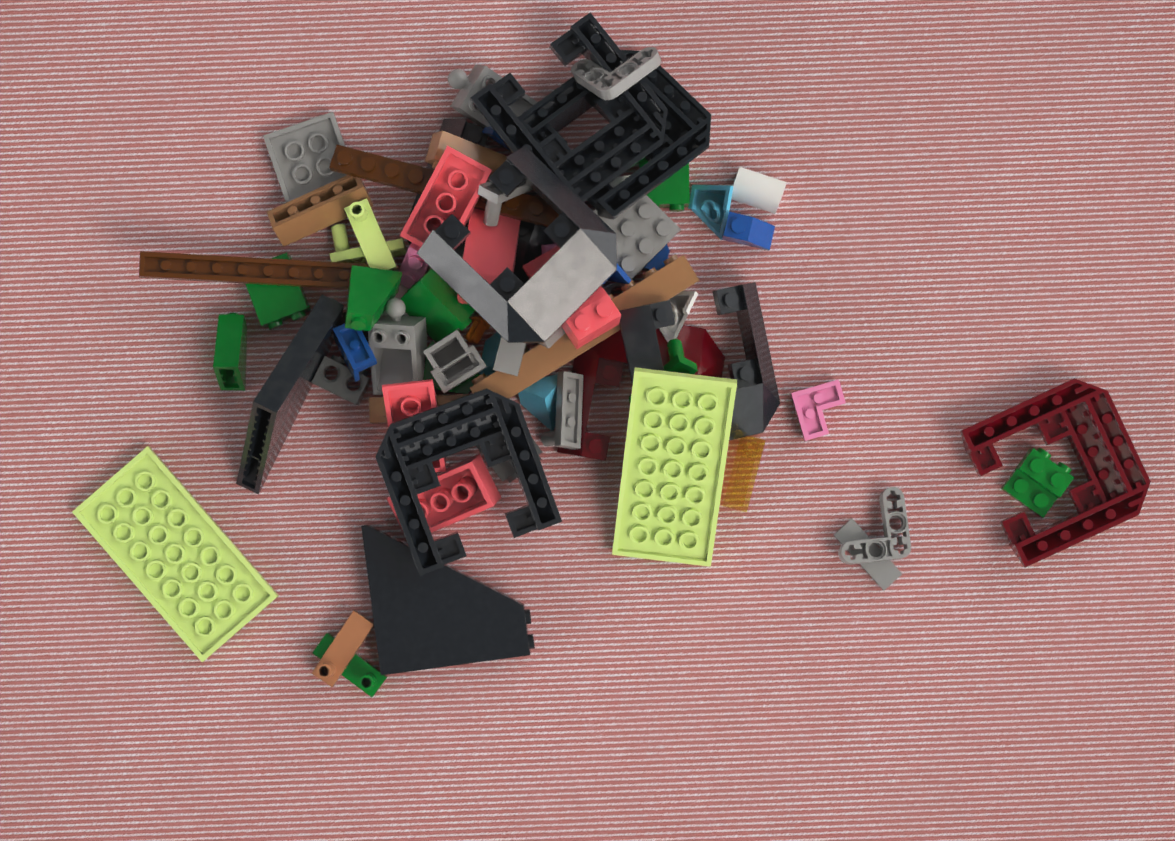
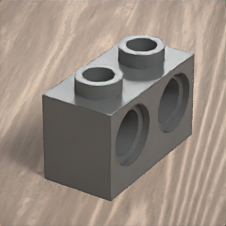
[311,355,372,406]

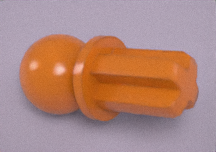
[465,313,490,344]

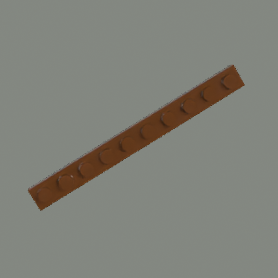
[329,145,559,227]
[139,251,394,289]

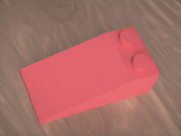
[399,146,493,247]
[457,208,521,304]
[522,246,621,349]
[382,379,446,473]
[386,453,502,533]

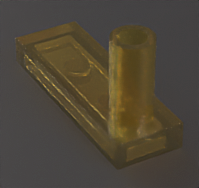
[722,436,766,512]

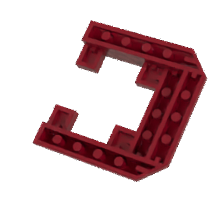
[557,325,725,461]
[960,378,1151,568]

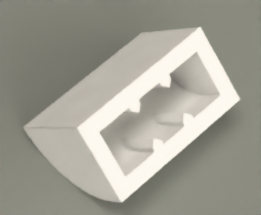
[731,167,787,214]

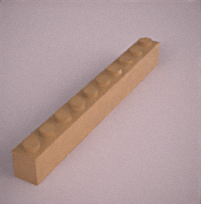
[470,254,699,399]

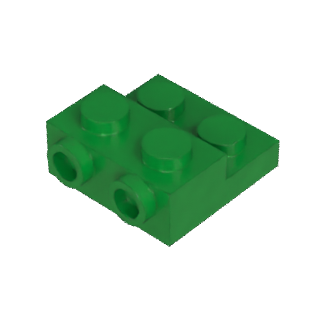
[1001,447,1074,518]

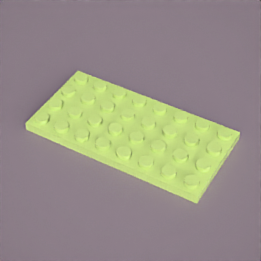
[612,367,737,567]
[72,446,279,662]

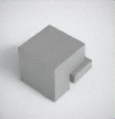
[423,330,487,394]

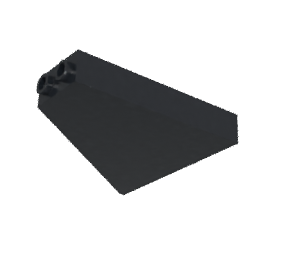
[236,295,344,494]
[361,525,535,675]

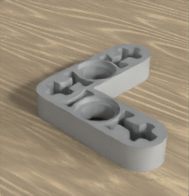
[571,47,661,100]
[838,487,911,565]

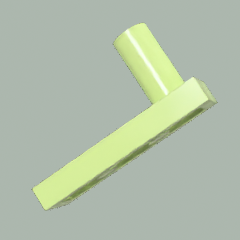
[344,198,397,270]
[329,224,407,264]

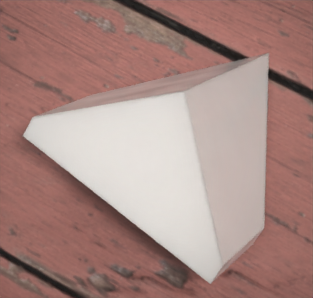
[659,291,698,342]

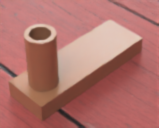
[312,610,374,687]

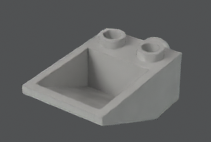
[448,64,537,128]
[368,298,427,395]

